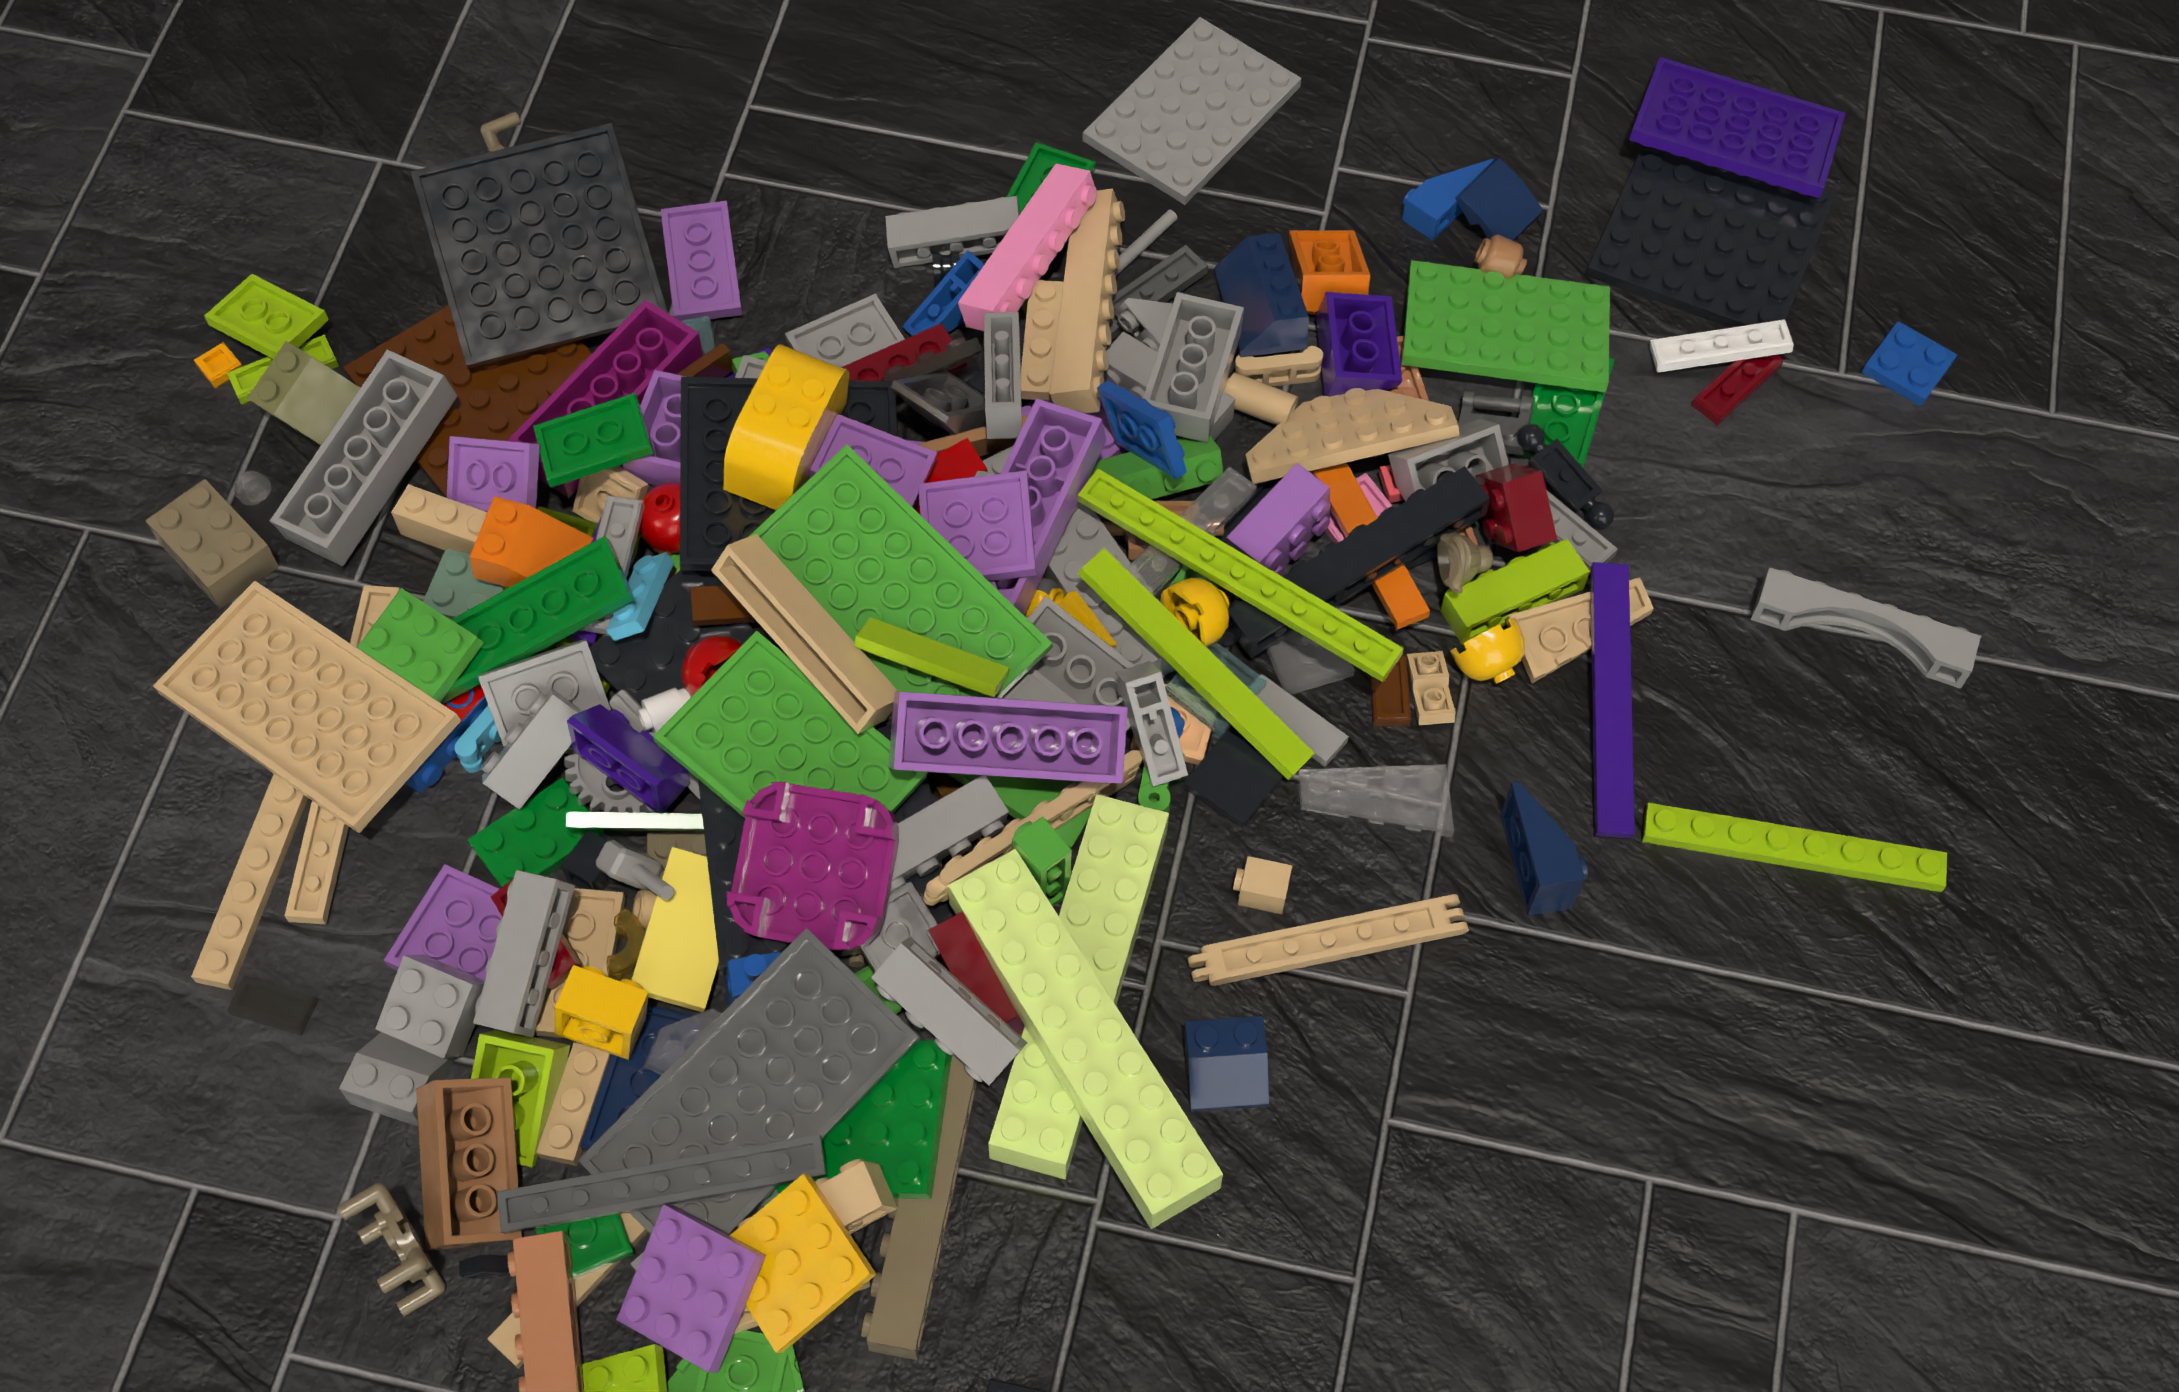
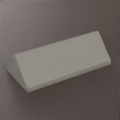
[1027,596,1135,733]

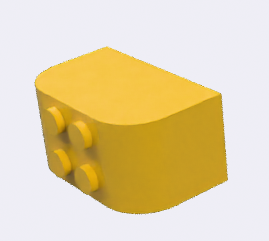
[723,344,849,510]

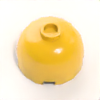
[1161,578,1229,648]
[1450,617,1525,684]

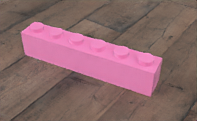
[958,164,1097,331]

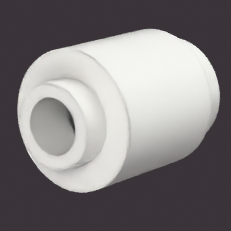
[637,688,691,735]

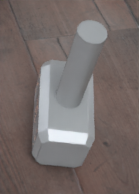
[596,840,674,900]

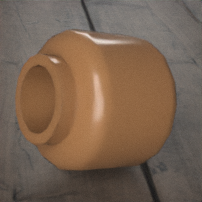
[1474,234,1527,279]

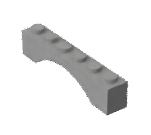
[1751,568,1981,688]

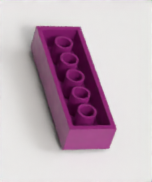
[508,300,703,498]

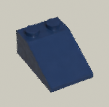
[1500,781,1588,916]

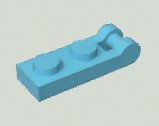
[454,705,501,773]

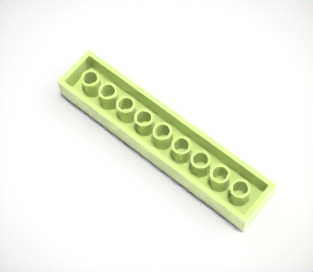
[988,794,1169,1180]
[948,849,1223,1229]

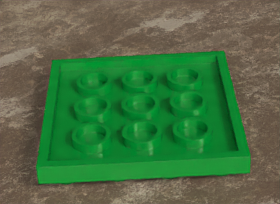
[777,1041,952,1199]

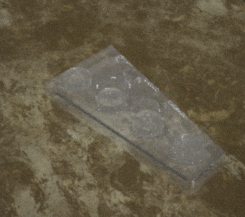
[1298,764,1454,838]

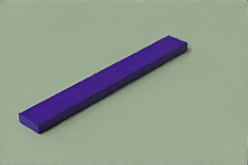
[1591,562,1635,839]

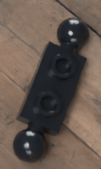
[1517,424,1614,530]

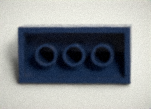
[1214,233,1309,357]

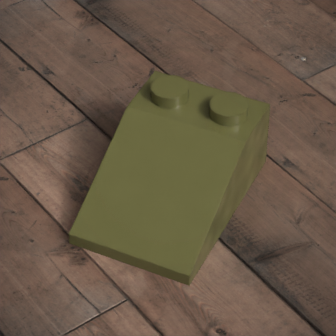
[247,341,360,445]

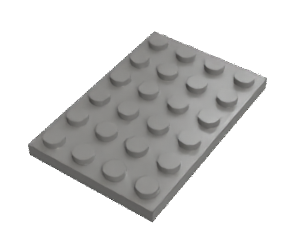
[1083,17,1302,205]

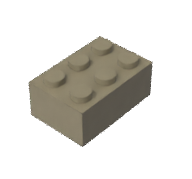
[145,479,279,609]

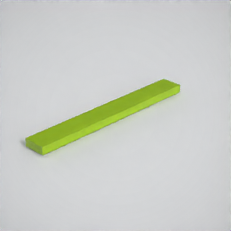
[1077,548,1314,780]

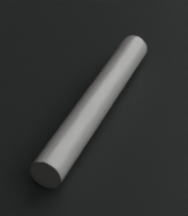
[1115,210,1178,277]

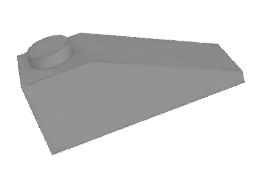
[1115,661,1188,787]

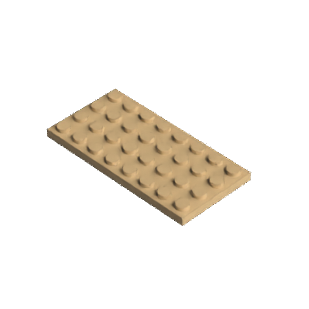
[153,581,461,833]

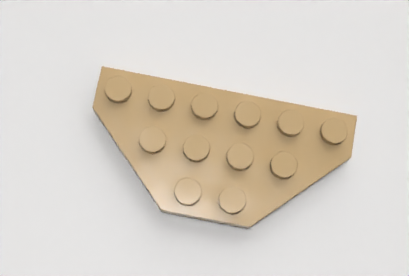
[1245,388,1460,484]

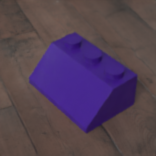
[1316,292,1402,397]
[567,704,690,813]

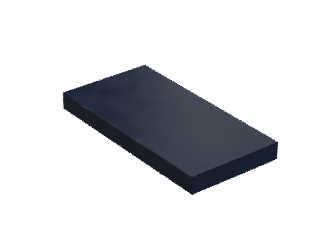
[580,1005,705,1151]

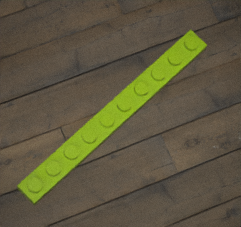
[1077,469,1404,682]

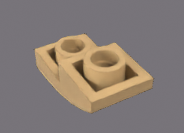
[1406,651,1456,726]

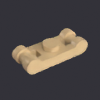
[1235,346,1323,386]

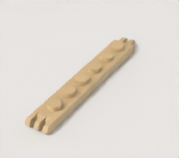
[923,750,1142,905]
[1188,894,1469,986]

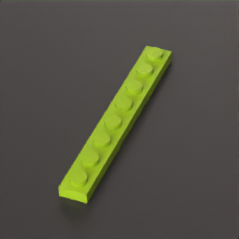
[1642,803,1947,892]

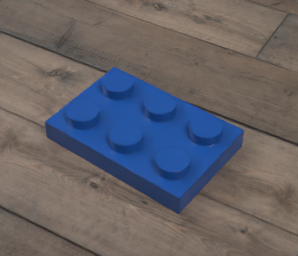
[1097,380,1187,479]

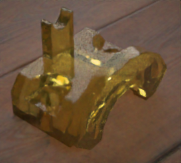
[606,909,645,981]

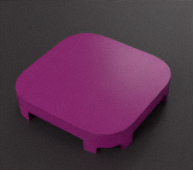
[727,782,899,951]

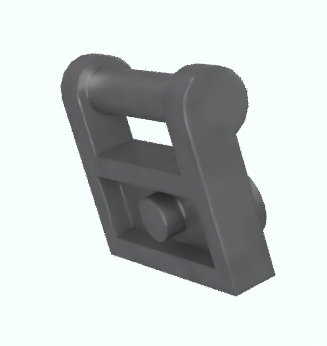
[1458,390,1534,455]

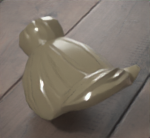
[1437,533,1493,594]

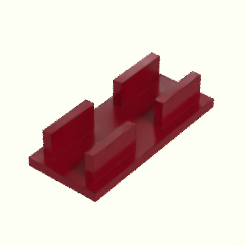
[841,323,967,404]

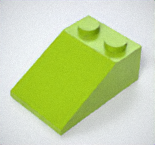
[471,1030,570,1167]

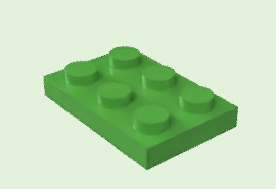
[357,588,484,703]

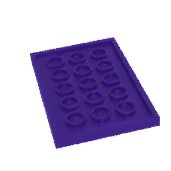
[1629,57,1846,199]

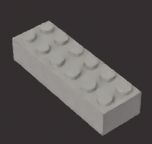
[270,350,458,567]

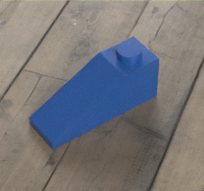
[1402,159,1494,241]
[902,250,985,336]

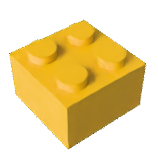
[555,965,648,1060]

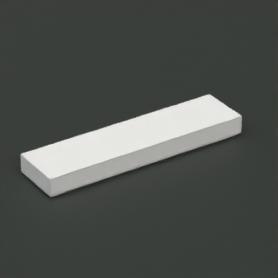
[1650,320,1794,373]

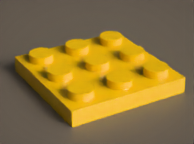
[730,1174,876,1353]

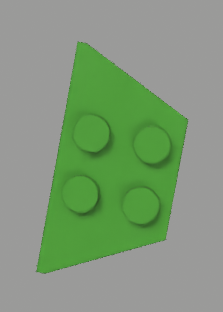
[666,1330,805,1392]

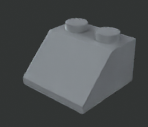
[339,1032,455,1126]

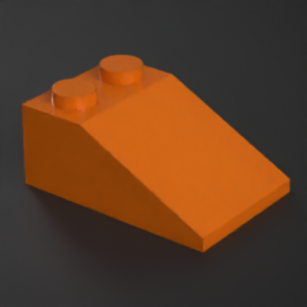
[1289,230,1370,314]
[469,496,592,587]

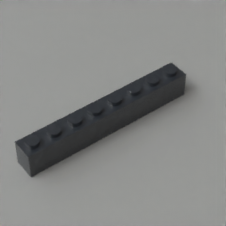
[1228,466,1490,658]

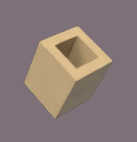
[1233,856,1292,914]

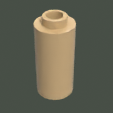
[1223,372,1299,425]

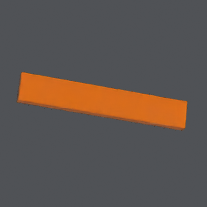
[1309,462,1430,629]

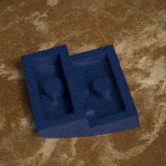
[1455,158,1543,240]

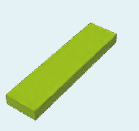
[854,617,1010,697]

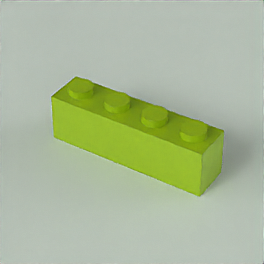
[1440,538,1590,644]

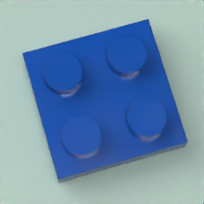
[1862,321,1958,407]

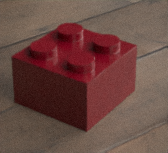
[1475,463,1557,552]

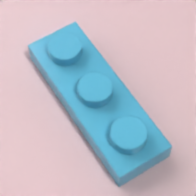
[606,552,674,641]

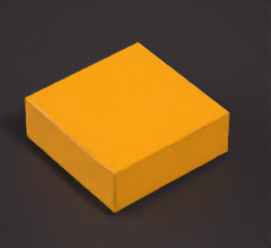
[194,342,243,388]

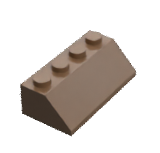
[416,1077,522,1251]

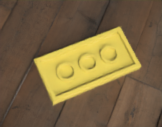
[631,847,719,1013]

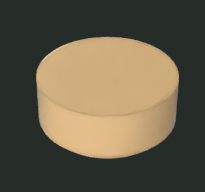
[632,889,657,928]

